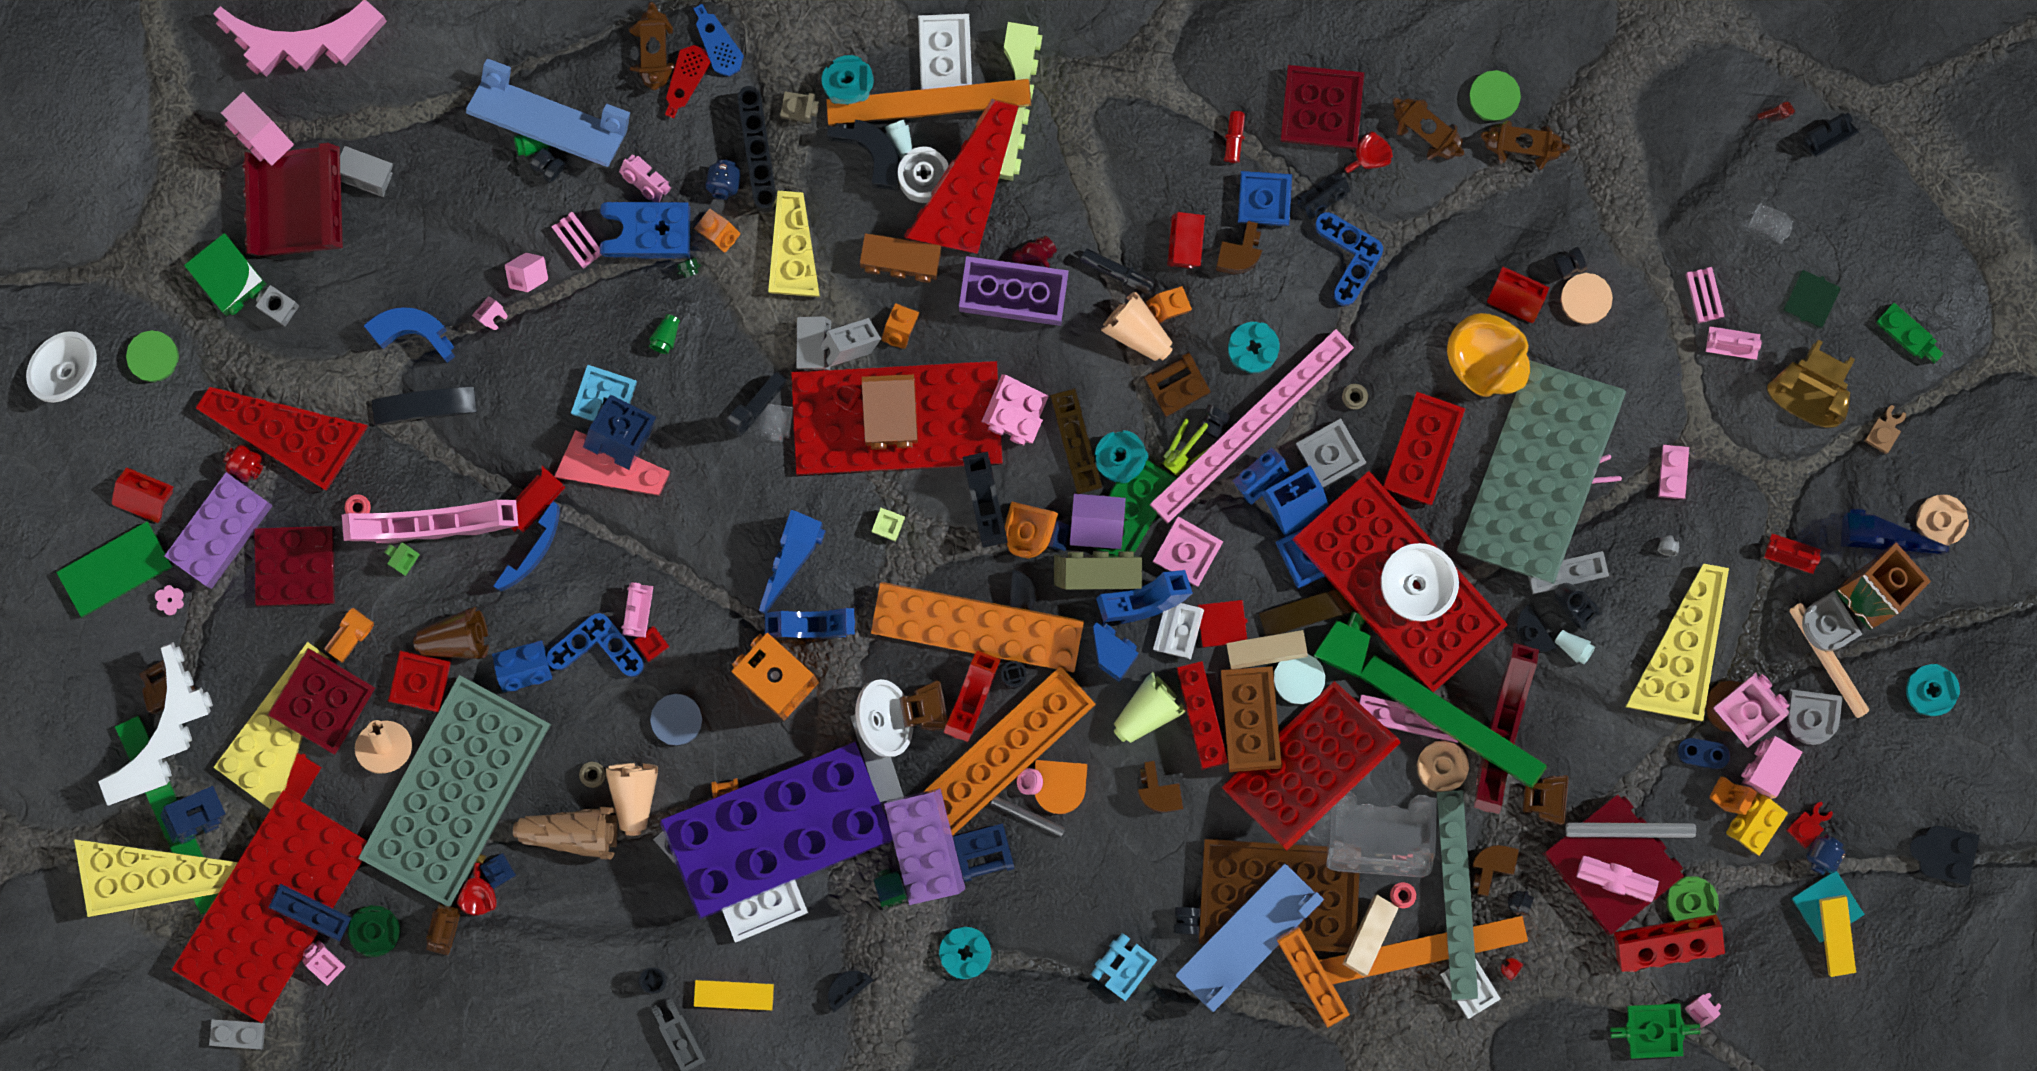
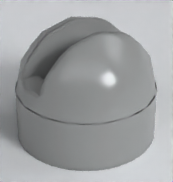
[1657,535,1679,556]

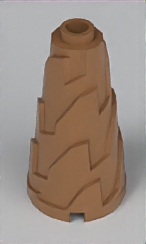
[513,807,618,859]

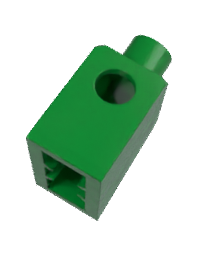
[1313,612,1370,678]

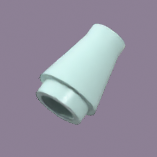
[885,120,912,160]
[1555,630,1595,664]

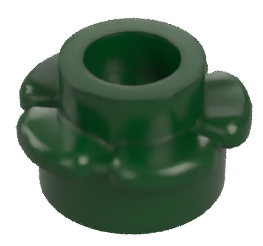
[677,257,701,278]

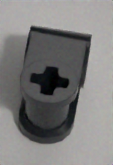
[1555,583,1602,631]

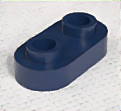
[1677,738,1730,769]

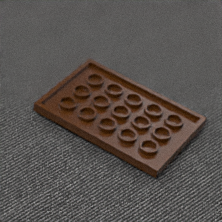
[1199,839,1361,953]

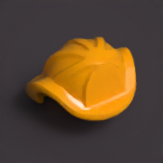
[1447,313,1530,397]

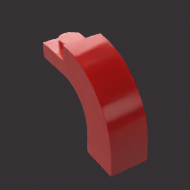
[944,650,1001,742]

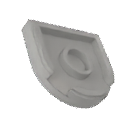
[1802,590,1862,651]
[1786,690,1842,745]

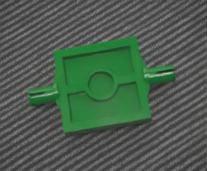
[1610,1004,1701,1059]

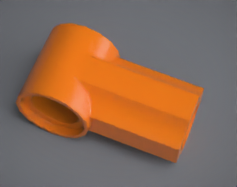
[324,608,374,663]

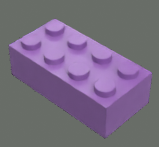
[959,256,1068,326]
[165,472,273,589]
[884,788,965,905]

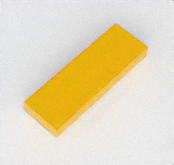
[1819,895,1856,977]
[694,980,774,1010]

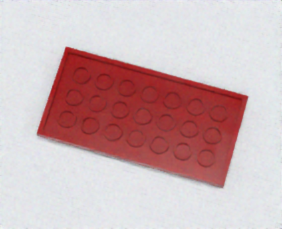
[791,361,1003,475]
[1292,471,1508,693]
[172,790,367,1023]

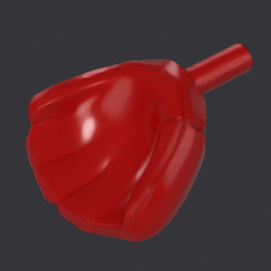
[1344,132,1393,173]
[457,863,497,916]

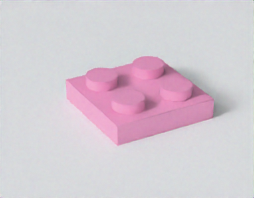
[1153,517,1223,587]

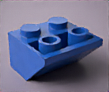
[1260,465,1329,537]
[1093,622,1139,682]

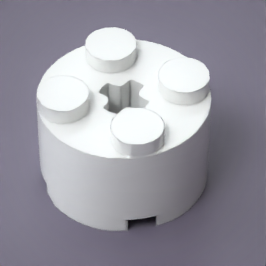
[898,147,949,203]

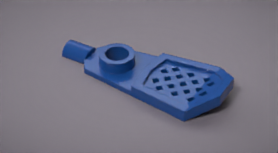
[693,4,744,77]

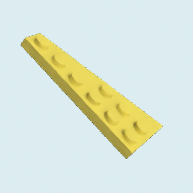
[1625,564,1729,722]
[214,642,330,810]
[74,839,238,917]

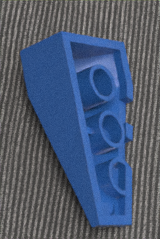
[759,510,826,614]

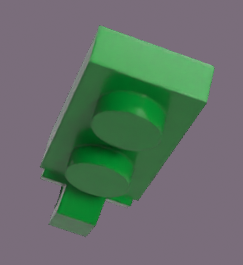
[1876,303,1944,364]

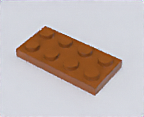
[1221,666,1281,772]

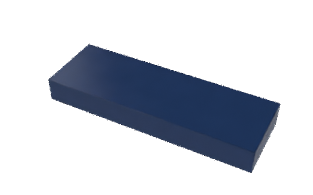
[269,883,352,941]

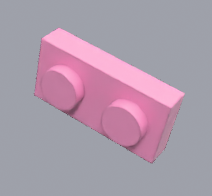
[1658,445,1689,499]

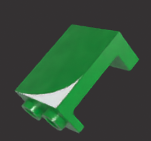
[184,233,266,316]

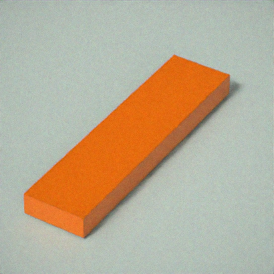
[1276,926,1350,1028]

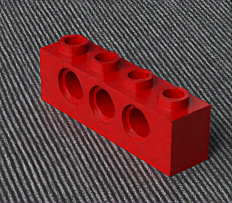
[1176,661,1228,770]
[1614,914,1725,972]

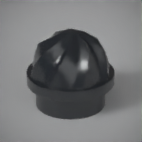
[1508,891,1534,916]

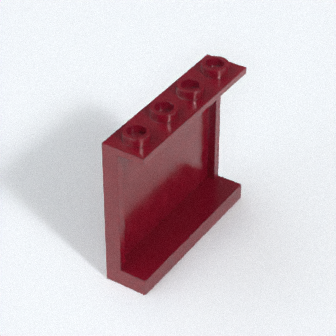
[243,143,343,257]
[1542,794,1684,935]

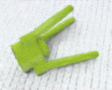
[1162,418,1210,477]

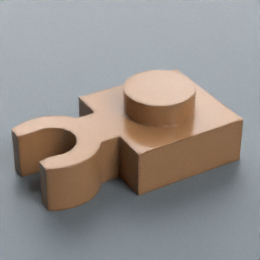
[1864,405,1906,454]

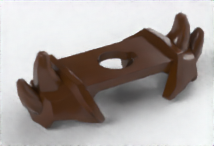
[629,2,674,91]
[1393,97,1465,160]
[1481,120,1570,170]

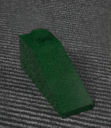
[873,868,908,910]

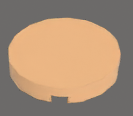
[1560,273,1613,325]
[1916,495,1969,546]
[1417,741,1469,792]

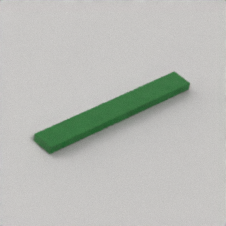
[1360,655,1547,788]
[115,716,219,915]

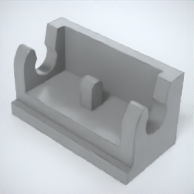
[340,146,393,197]
[796,317,831,371]
[821,318,881,367]

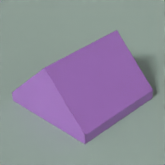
[1070,494,1126,550]

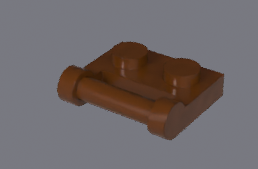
[1144,352,1211,417]

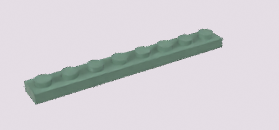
[1437,790,1478,1001]

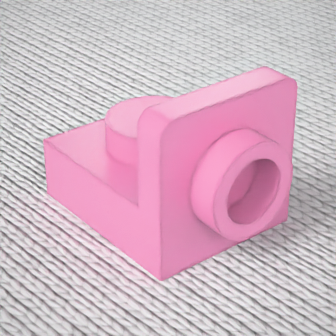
[301,940,345,986]

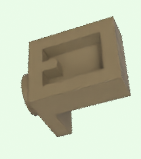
[780,91,819,123]

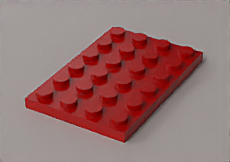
[1222,681,1401,851]

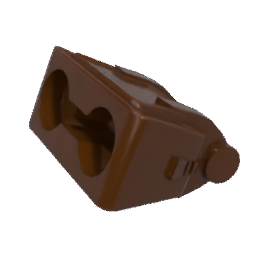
[139,659,195,714]
[899,681,948,731]
[1522,775,1569,826]
[426,902,461,955]

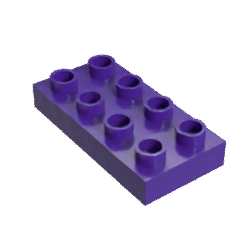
[660,742,893,920]

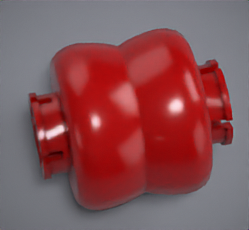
[224,445,263,482]

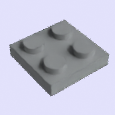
[1296,418,1366,488]

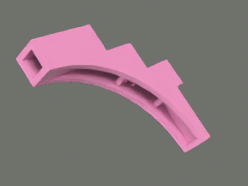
[213,0,387,77]
[342,500,518,544]

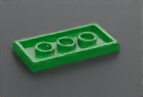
[1092,460,1177,555]
[56,522,173,618]

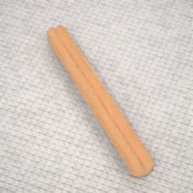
[1790,603,1869,718]

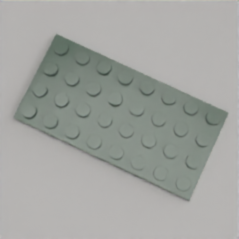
[1457,360,1626,584]
[359,675,551,907]

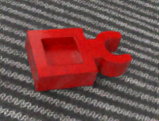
[1786,802,1833,848]

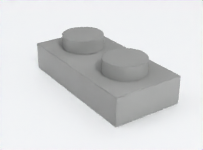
[209,1019,265,1049]

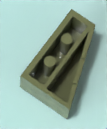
[1054,551,1142,589]

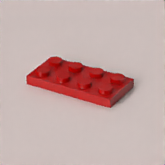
[1383,392,1465,506]

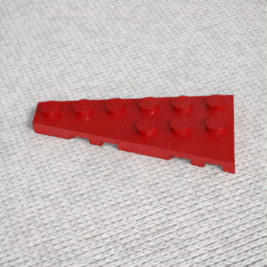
[904,98,1019,254]
[196,387,369,491]

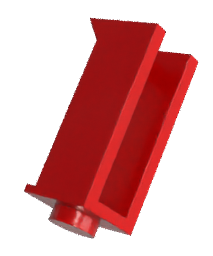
[511,466,565,533]

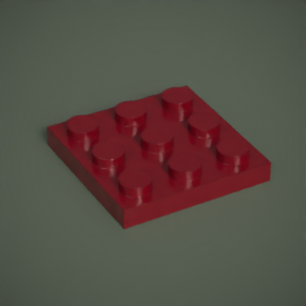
[1280,65,1364,149]
[255,526,335,606]
[267,648,375,755]

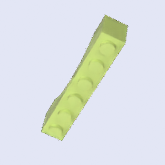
[999,22,1043,181]

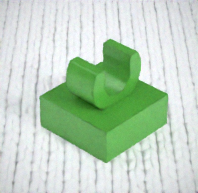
[384,543,420,576]

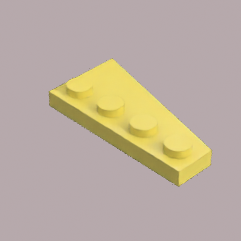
[768,191,820,297]

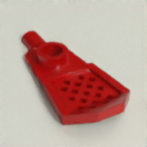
[665,45,711,119]

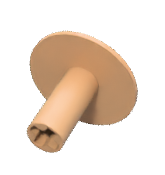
[355,720,412,773]

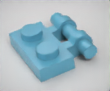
[1090,933,1157,1001]

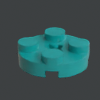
[822,55,874,104]
[1228,322,1280,374]
[1095,430,1148,483]
[1906,664,1960,717]
[939,927,991,979]

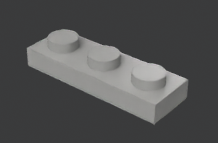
[1528,551,1609,594]

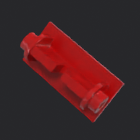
[1764,533,1821,574]

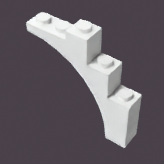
[98,642,213,806]

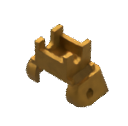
[1767,339,1855,428]

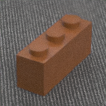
[860,233,942,283]

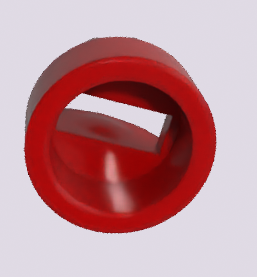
[1501,958,1524,981]

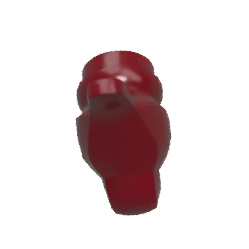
[1012,235,1057,268]

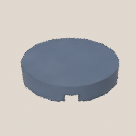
[650,694,702,746]

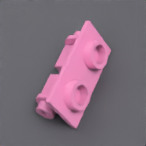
[619,155,671,202]
[1706,327,1761,360]
[621,582,653,637]

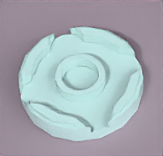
[1274,654,1325,704]

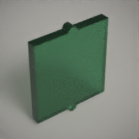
[1784,270,1841,328]

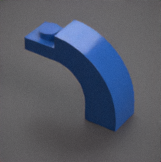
[364,308,455,363]
[1096,570,1193,624]
[765,608,855,640]

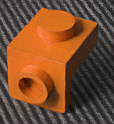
[694,209,740,253]
[1146,286,1192,324]
[882,303,919,349]
[1710,777,1757,815]

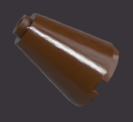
[413,607,489,659]

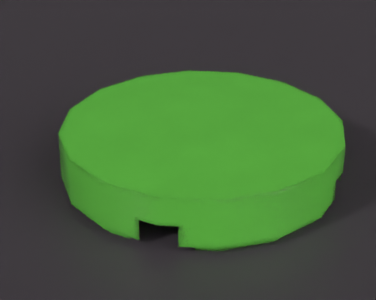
[1469,70,1521,122]
[126,330,179,382]
[1666,876,1719,921]

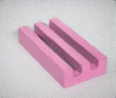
[552,212,601,269]
[1686,267,1724,324]

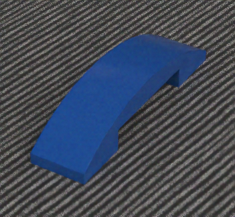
[494,502,560,592]

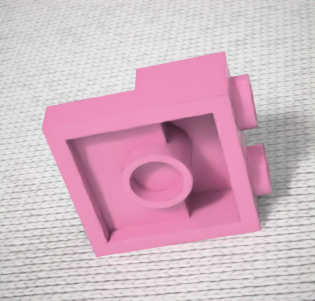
[982,374,1049,446]
[1714,672,1789,748]

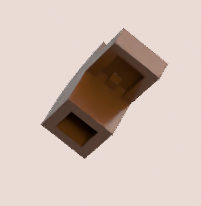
[1216,221,1262,274]
[1138,761,1183,813]
[1471,845,1519,897]

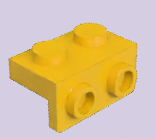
[1726,792,1788,856]

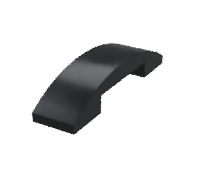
[372,387,477,426]

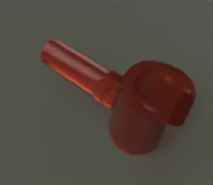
[1757,102,1795,120]

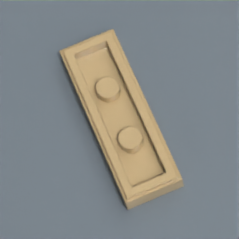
[1227,630,1308,669]
[1342,895,1399,977]

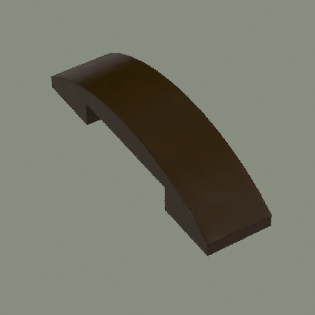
[1050,388,1102,494]
[1259,589,1357,636]

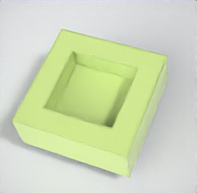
[871,508,905,542]

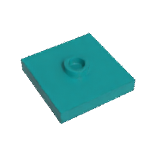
[1791,871,1865,943]

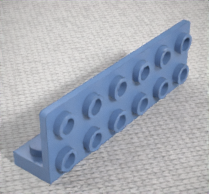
[466,58,630,167]
[1176,864,1324,1012]

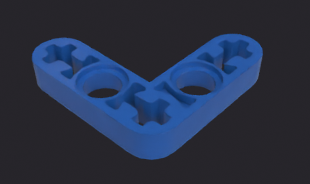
[1315,212,1383,306]
[547,613,644,677]

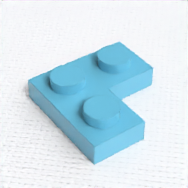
[571,365,637,421]

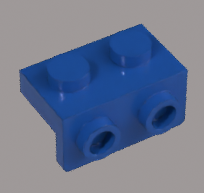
[1233,448,1290,505]
[492,641,552,692]

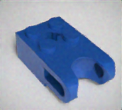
[600,202,691,259]

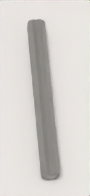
[1566,823,1696,838]

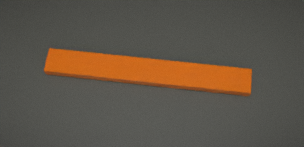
[826,79,1031,126]
[1319,916,1528,984]

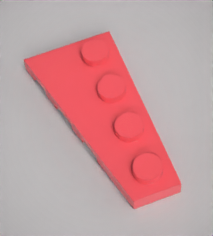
[554,430,670,496]

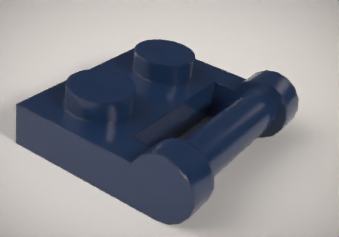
[953,823,1015,883]

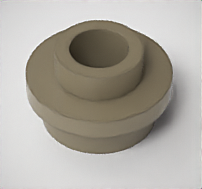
[1342,384,1368,410]
[579,762,606,788]

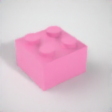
[221,92,294,166]
[1741,736,1802,799]

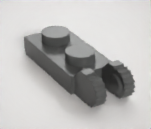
[651,997,706,1071]

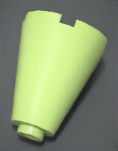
[1114,672,1186,743]

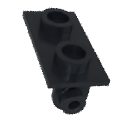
[1802,112,1859,157]
[1297,172,1351,221]

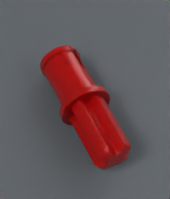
[1224,111,1245,163]

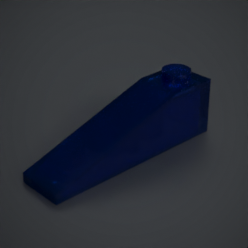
[1841,509,1949,554]

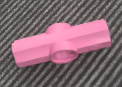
[1576,856,1659,902]

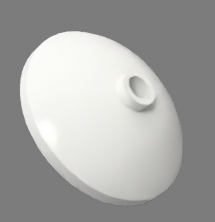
[26,332,97,402]
[1381,543,1459,622]
[855,679,913,757]

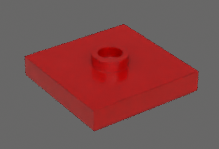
[388,651,451,713]

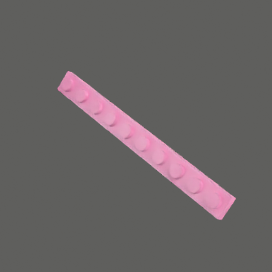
[1150,329,1354,524]

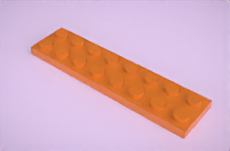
[871,582,1084,672]
[924,666,1096,836]

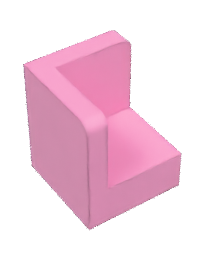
[505,253,548,292]

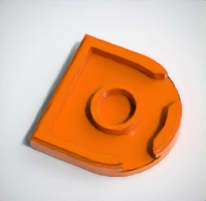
[1004,501,1058,558]
[1035,760,1087,814]

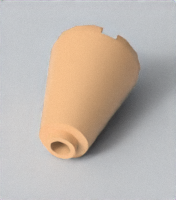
[1101,292,1173,361]
[606,763,658,836]

